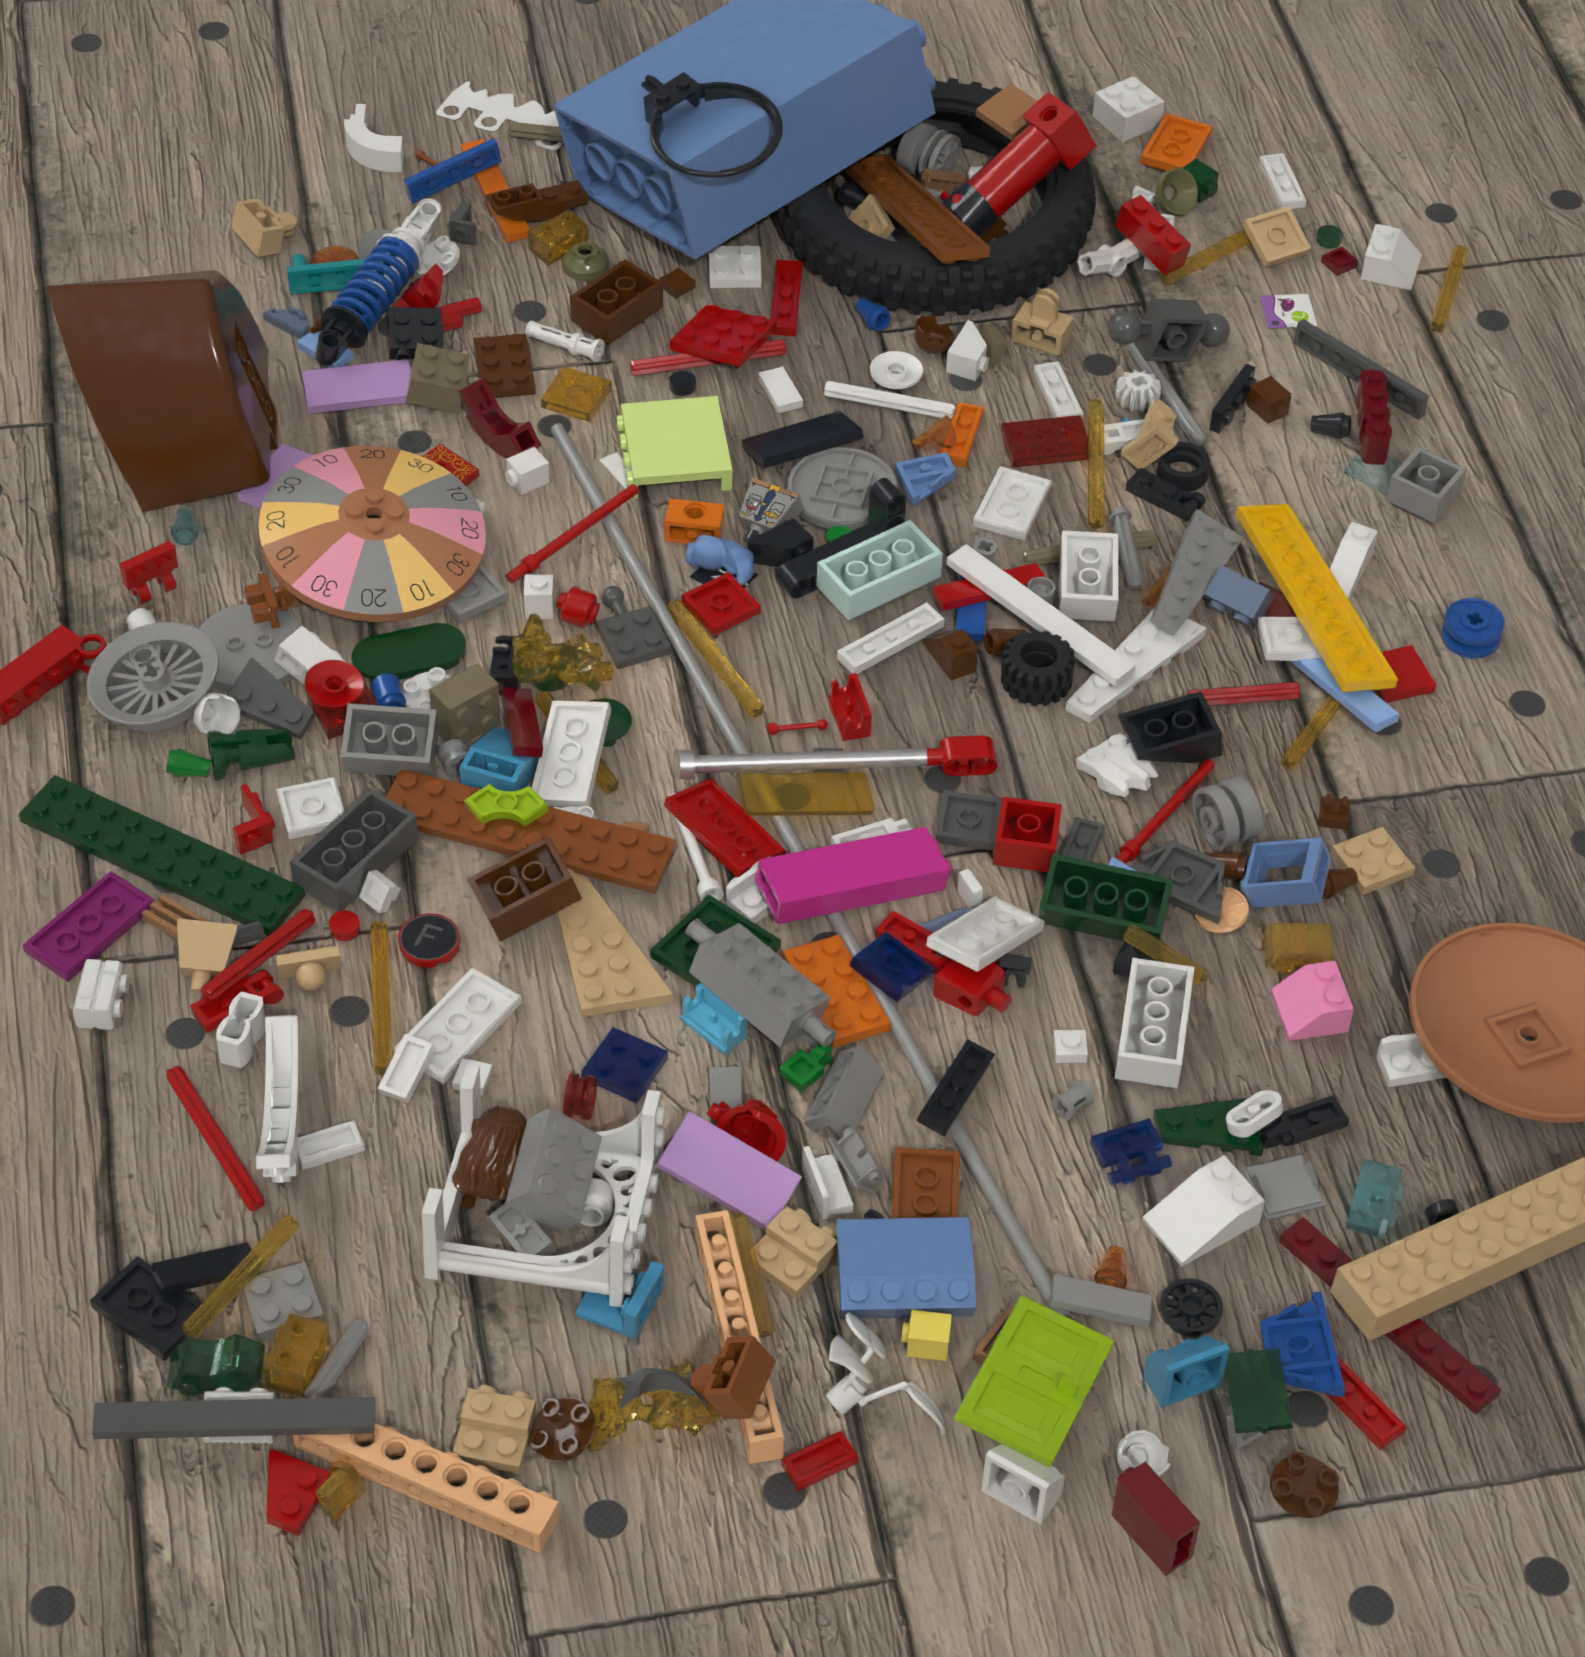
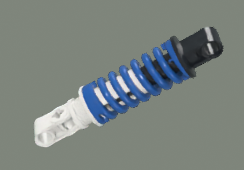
[315,198,441,365]

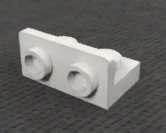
[726,856,771,923]
[1376,1033,1447,1087]

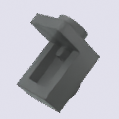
[449,202,476,246]

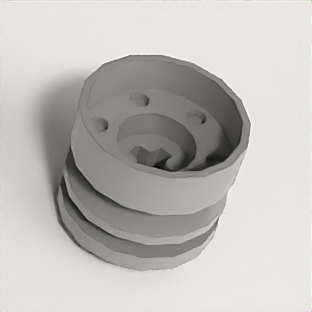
[896,121,961,178]

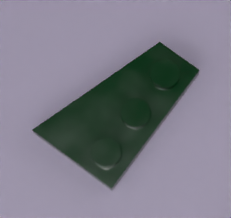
[1153,1098,1264,1157]

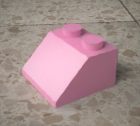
[1271,961,1354,1041]

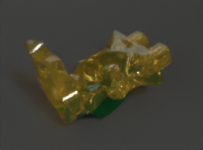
[512,614,615,692]

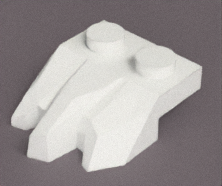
[1075,733,1159,797]

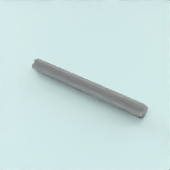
[1127,343,1207,446]

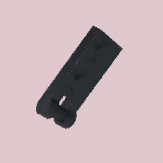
[1125,468,1206,521]

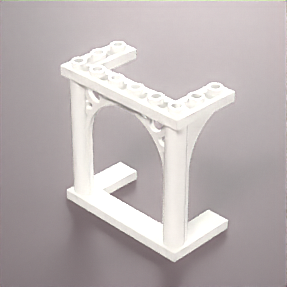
[421,1064,666,1307]

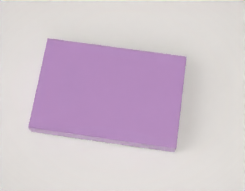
[238,444,313,509]

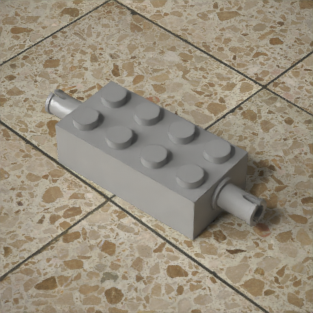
[685,918,837,1048]

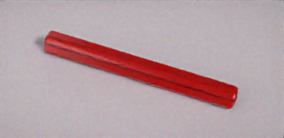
[200,909,316,1002]

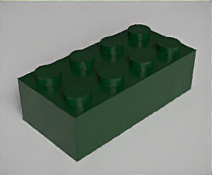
[1039,854,1173,949]

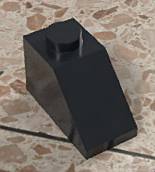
[748,518,814,567]

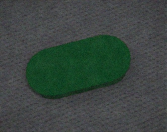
[352,623,466,682]

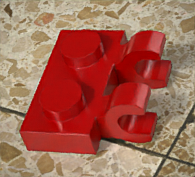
[119,540,178,605]

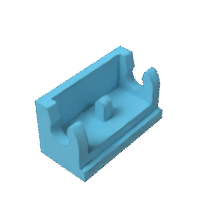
[680,983,747,1055]

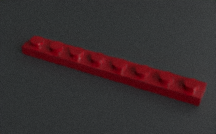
[1279,1217,1501,1415]

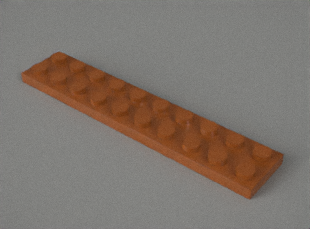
[843,154,990,264]
[386,770,678,894]

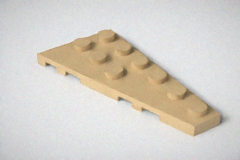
[556,868,674,1017]

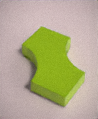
[464,784,549,827]

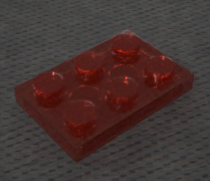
[1001,415,1093,468]

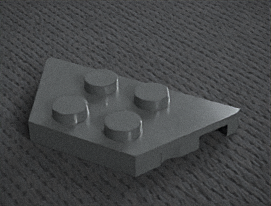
[1131,840,1225,924]

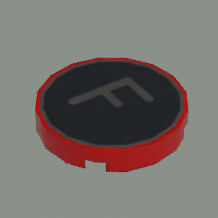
[398,913,461,968]

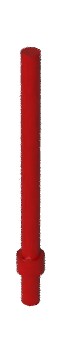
[505,484,639,584]
[1116,759,1215,864]

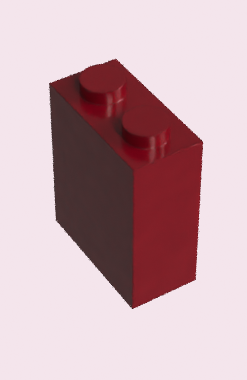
[1112,1462,1200,1576]

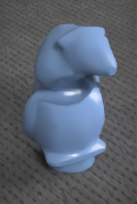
[686,535,755,586]

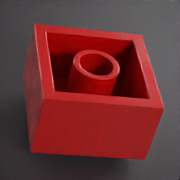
[993,796,1062,872]

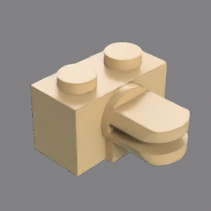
[231,198,297,257]
[1011,288,1074,356]

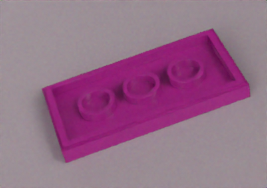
[22,871,155,982]

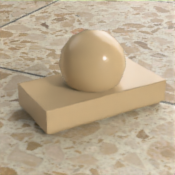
[276,946,341,991]

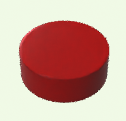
[329,911,360,941]

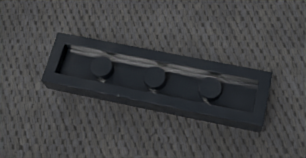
[917,1039,995,1137]

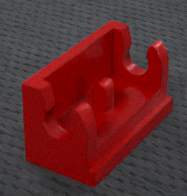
[827,673,872,741]

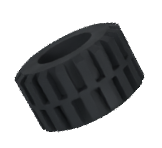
[1000,630,1075,706]

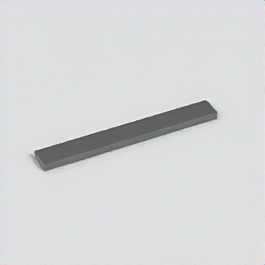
[92,1397,376,1439]

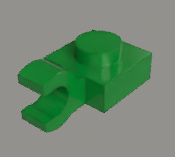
[779,1043,833,1093]

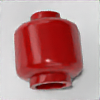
[556,586,601,628]

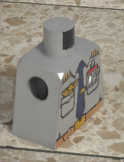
[739,478,804,544]

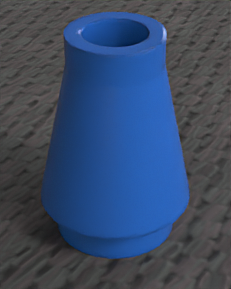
[856,298,891,331]

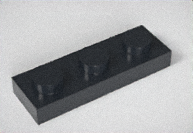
[1209,364,1257,434]

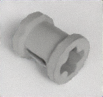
[973,537,998,565]
[1051,1080,1094,1120]

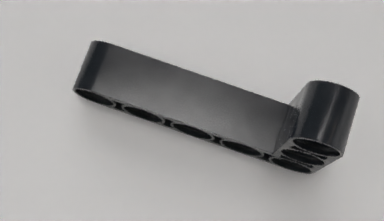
[775,478,906,598]

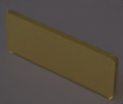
[739,772,874,816]

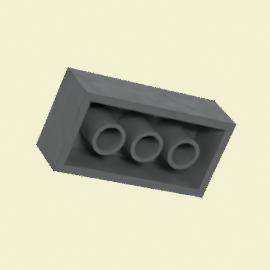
[290,788,419,912]

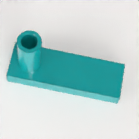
[287,254,365,295]

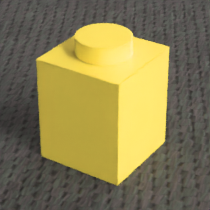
[901,1310,952,1361]

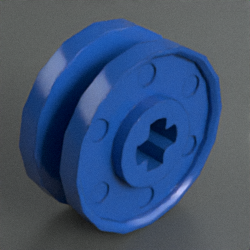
[1441,598,1505,659]

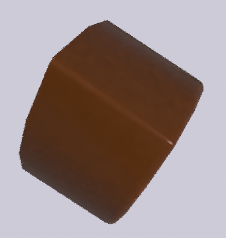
[47,270,278,512]

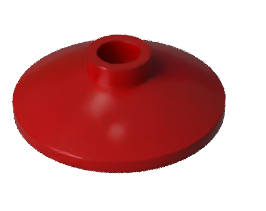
[304,660,364,708]

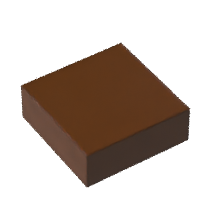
[659,268,696,299]

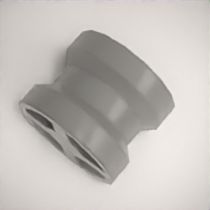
[437,739,468,777]

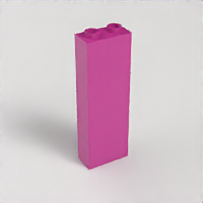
[755,827,951,924]

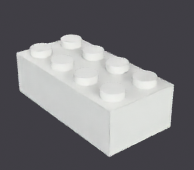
[1114,958,1195,1088]

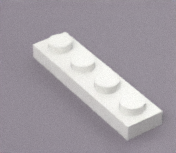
[837,602,945,674]

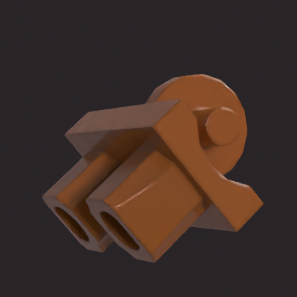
[244,573,295,629]

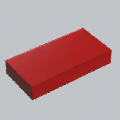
[781,1430,859,1491]

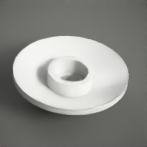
[870,351,923,389]

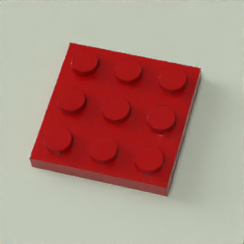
[670,305,777,367]

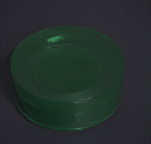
[1316,225,1343,249]

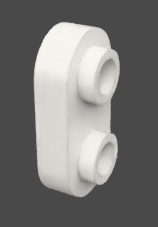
[1226,1090,1283,1138]

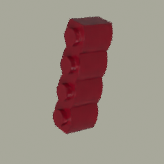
[1355,369,1392,465]

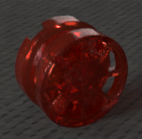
[563,1072,597,1121]

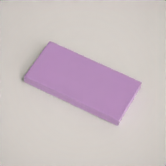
[302,359,411,414]
[656,1111,802,1231]

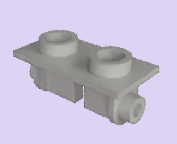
[828,1127,882,1193]

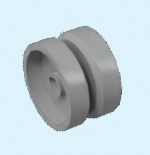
[1192,776,1263,851]

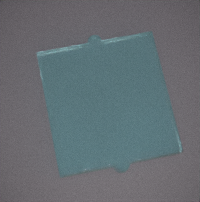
[1344,454,1403,494]

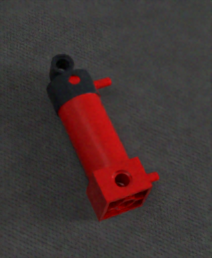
[940,92,1097,237]

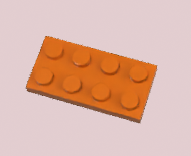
[782,935,891,1048]

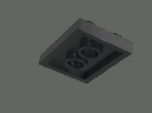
[90,1256,212,1361]

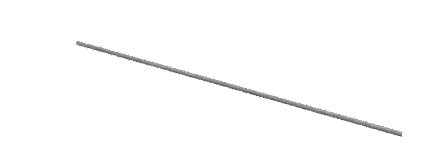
[551,423,1072,1319]

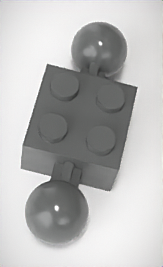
[1108,299,1230,362]

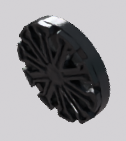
[1160,1279,1223,1337]

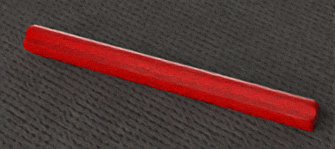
[630,339,786,376]
[166,1066,265,1212]

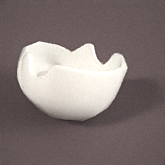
[193,692,241,735]
[1117,1430,1171,1477]

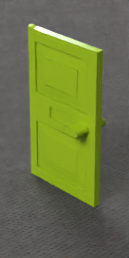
[954,1295,1115,1467]

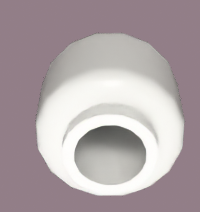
[579,1178,614,1227]

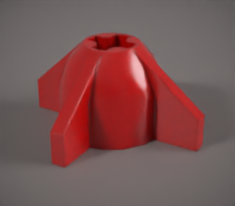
[392,263,443,308]

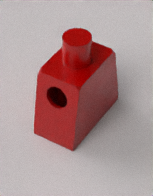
[933,960,1012,1016]

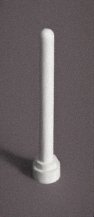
[670,793,724,902]

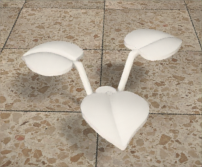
[826,1312,945,1436]

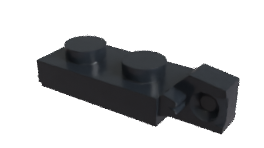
[1260,1095,1349,1149]

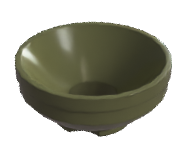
[1156,168,1198,215]
[562,241,609,281]

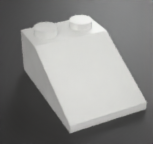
[1058,530,1118,621]
[1142,1155,1265,1267]

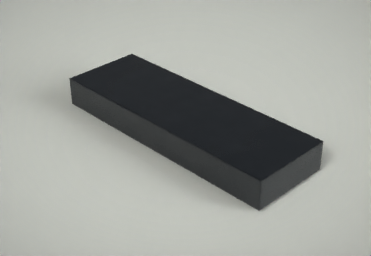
[151,1242,259,1295]

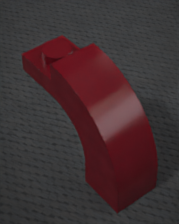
[459,377,542,458]

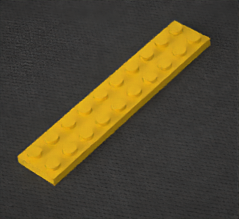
[1236,504,1398,692]

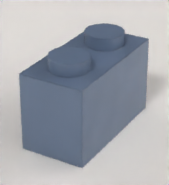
[1204,565,1274,627]

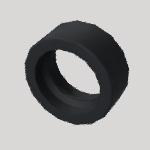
[1157,442,1210,492]

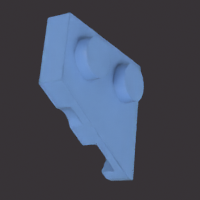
[895,452,956,506]

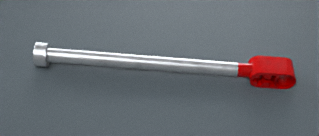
[677,736,998,780]

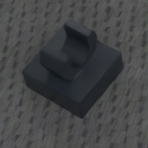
[1000,955,1032,988]

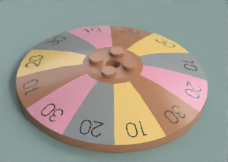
[258,446,486,622]

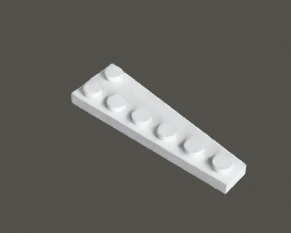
[1065,608,1206,723]

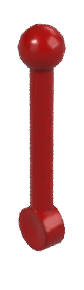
[767,719,828,735]

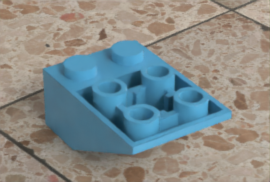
[459,727,543,791]

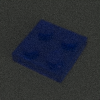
[849,931,934,1003]
[581,1027,668,1103]

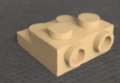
[745,1206,837,1299]
[452,1385,537,1474]

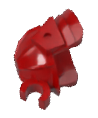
[706,1099,786,1162]

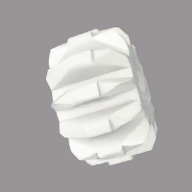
[1115,369,1161,413]

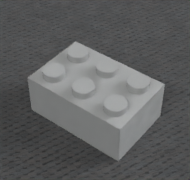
[340,703,439,776]
[505,1107,602,1233]

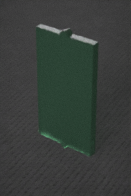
[1225,1348,1293,1434]

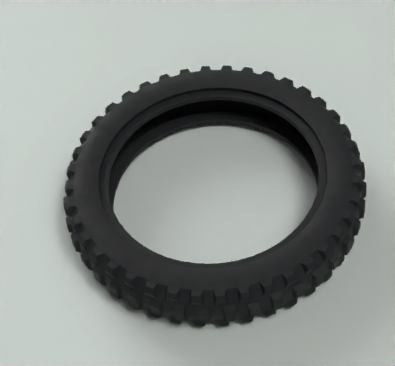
[777,77,1096,316]

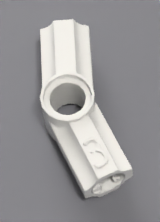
[1077,238,1144,277]

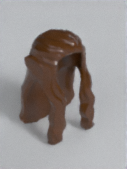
[452,1105,527,1209]

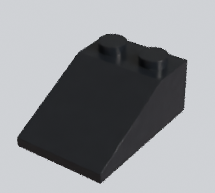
[1118,691,1222,763]

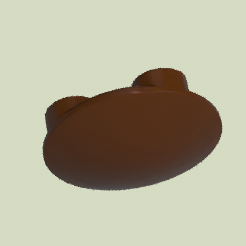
[529,1398,596,1463]
[1270,1451,1339,1518]

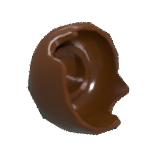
[914,315,954,353]

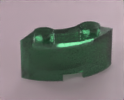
[166,1333,265,1396]

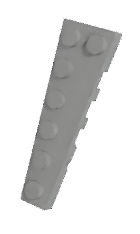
[1150,509,1243,635]

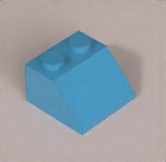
[1143,1335,1230,1408]

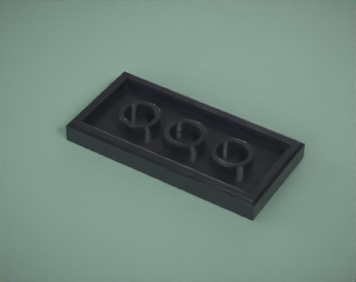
[742,410,864,468]

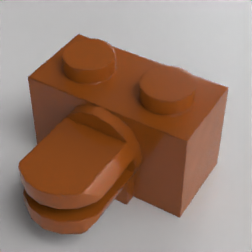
[690,1336,776,1419]

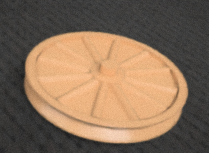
[1194,887,1249,933]

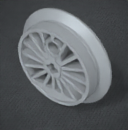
[87,622,219,732]

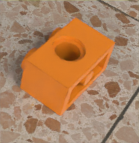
[665,498,725,544]

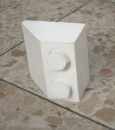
[1361,224,1422,290]
[981,1444,1065,1525]

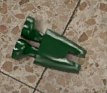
[207,729,295,781]

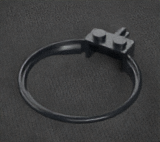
[641,72,783,178]

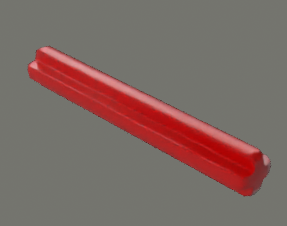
[1187,682,1300,706]

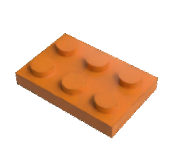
[1140,113,1213,171]

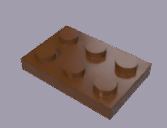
[473,333,536,398]

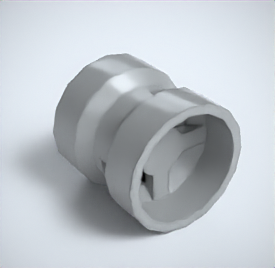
[1027,577,1055,606]

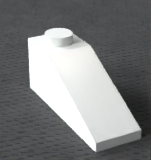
[1330,522,1378,600]

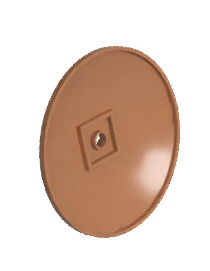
[1409,923,1585,1123]

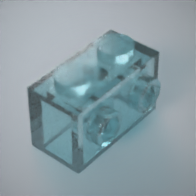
[1346,1159,1405,1239]

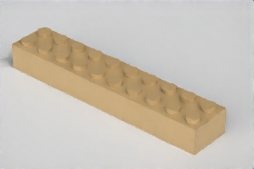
[1330,1157,1585,1341]

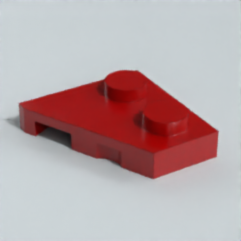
[266,1449,332,1536]

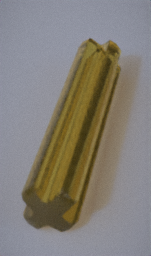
[1123,925,1207,985]

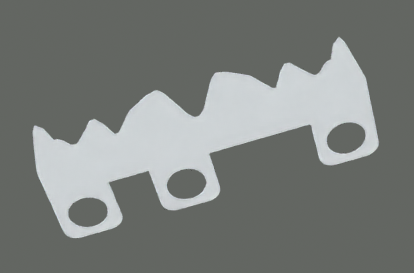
[436,81,563,150]

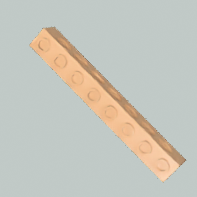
[695,1210,784,1464]
[293,1396,560,1553]

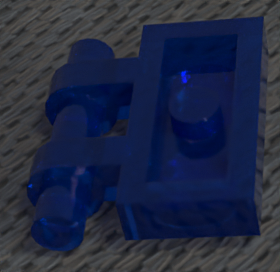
[1090,1118,1172,1185]

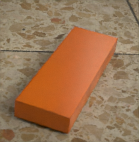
[940,402,984,467]

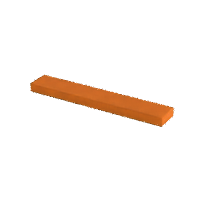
[460,139,531,243]

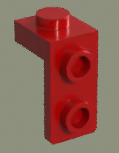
[233,784,275,855]

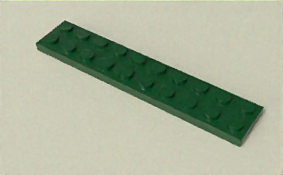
[19,775,306,936]

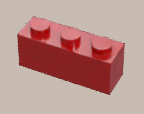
[1115,195,1191,276]

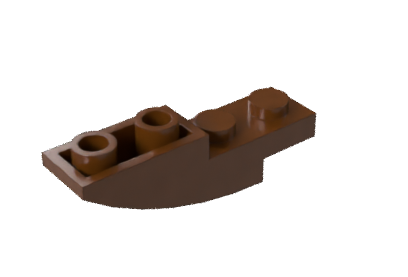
[486,180,589,221]

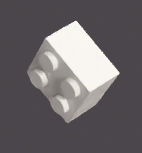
[1092,76,1165,142]

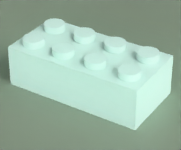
[816,520,943,620]

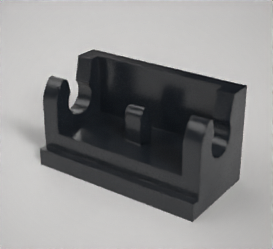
[489,634,525,695]

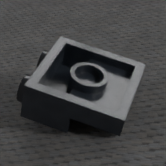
[388,307,444,360]

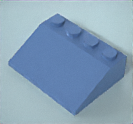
[836,1217,976,1319]

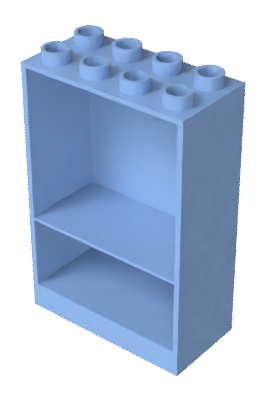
[553,0,936,260]

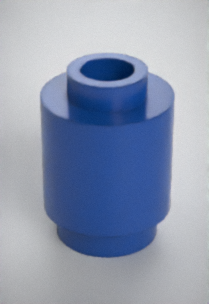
[371,673,406,707]

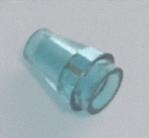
[170,507,199,545]

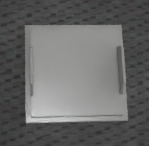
[1242,1153,1327,1221]

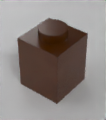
[1247,376,1292,424]

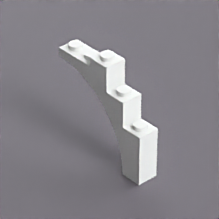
[256,1015,302,1183]

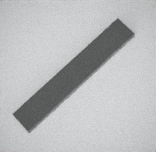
[1294,319,1429,420]

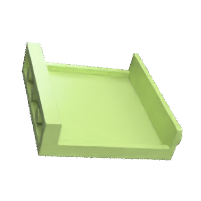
[616,396,733,498]

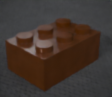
[570,259,663,345]
[467,837,582,942]

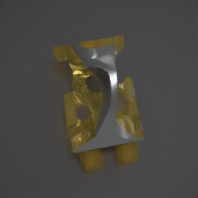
[587,1362,721,1452]

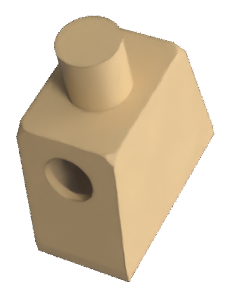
[177,918,237,994]

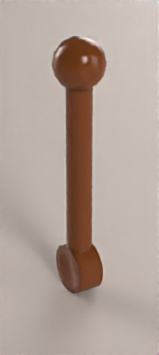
[415,150,438,166]

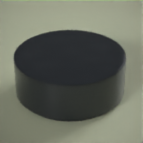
[670,371,696,396]
[1424,1199,1460,1225]

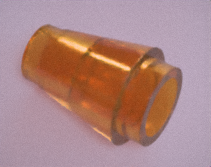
[1094,1246,1127,1289]

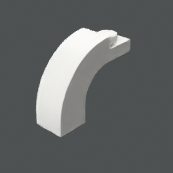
[344,104,404,172]

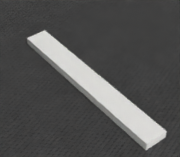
[946,544,1136,687]

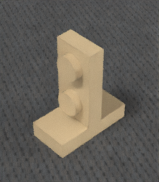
[1121,398,1179,470]

